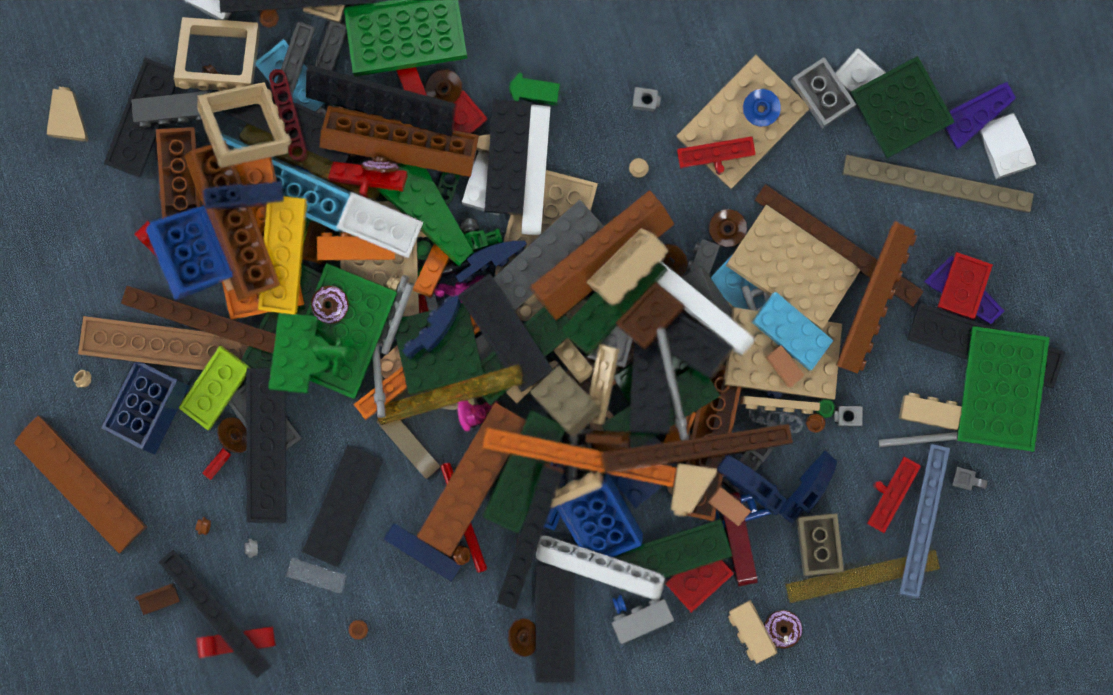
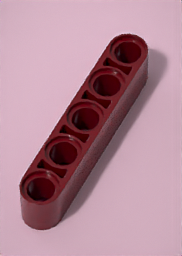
[269,69,308,162]
[723,491,758,587]

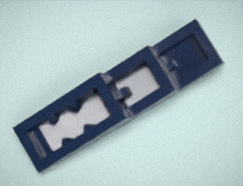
[384,523,461,582]

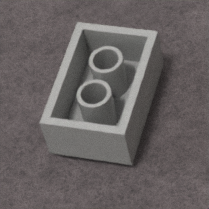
[790,57,856,129]

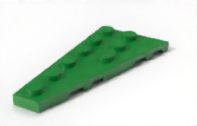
[376,163,473,266]

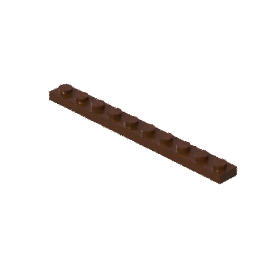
[754,184,924,307]
[121,286,276,354]
[601,424,793,474]

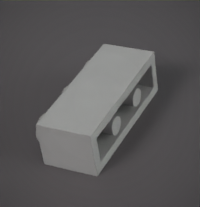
[611,598,674,644]

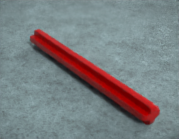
[441,462,487,573]

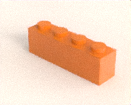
[317,233,395,260]

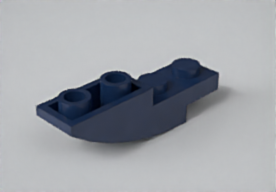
[203,181,284,209]
[455,241,527,283]
[402,295,461,359]
[779,451,837,524]
[717,454,787,515]

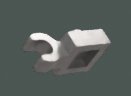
[952,467,988,491]

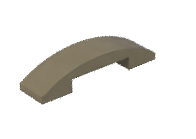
[376,409,441,479]

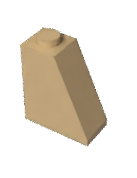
[47,87,88,142]
[671,464,717,516]

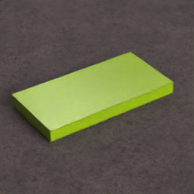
[179,346,251,430]

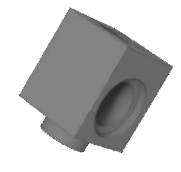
[632,87,661,112]
[834,406,862,427]

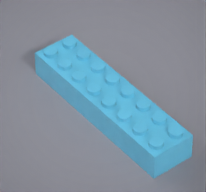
[221,134,353,231]

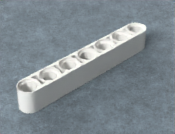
[522,104,550,235]
[657,261,755,356]
[535,536,664,599]

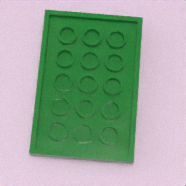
[344,0,467,77]
[306,263,398,399]
[957,326,1050,452]

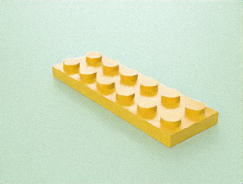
[258,196,307,315]

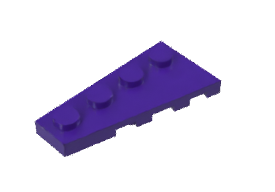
[945,82,1016,150]
[923,256,1004,325]

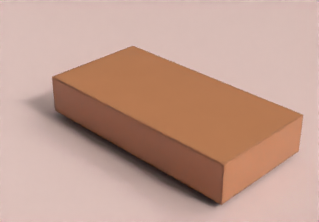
[765,345,804,388]
[708,487,751,526]

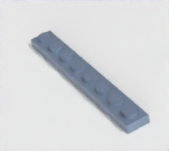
[899,444,950,599]

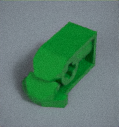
[509,73,560,106]

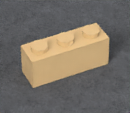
[899,393,962,430]
[728,600,778,664]

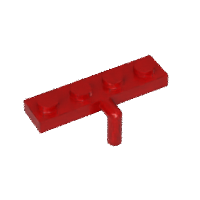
[677,136,756,175]
[328,161,408,199]
[867,457,921,533]

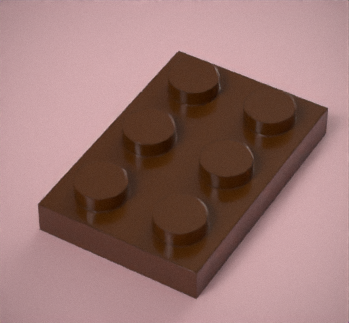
[616,282,685,350]

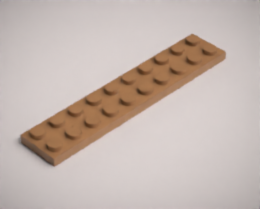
[78,316,252,370]

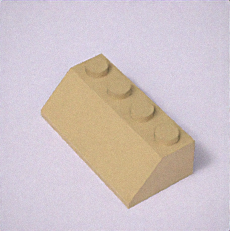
[586,228,668,305]

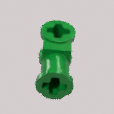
[464,228,503,256]

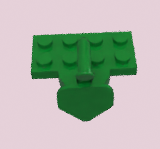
[269,313,346,394]

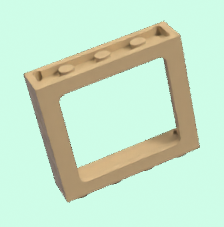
[174,17,260,91]
[197,82,291,168]

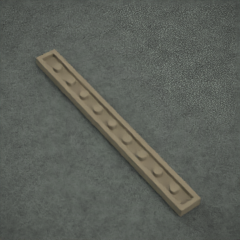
[842,155,1034,213]

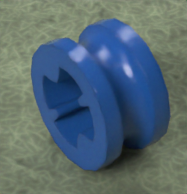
[612,595,627,614]

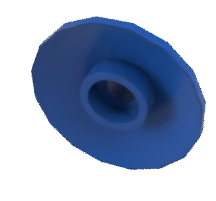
[743,89,781,127]

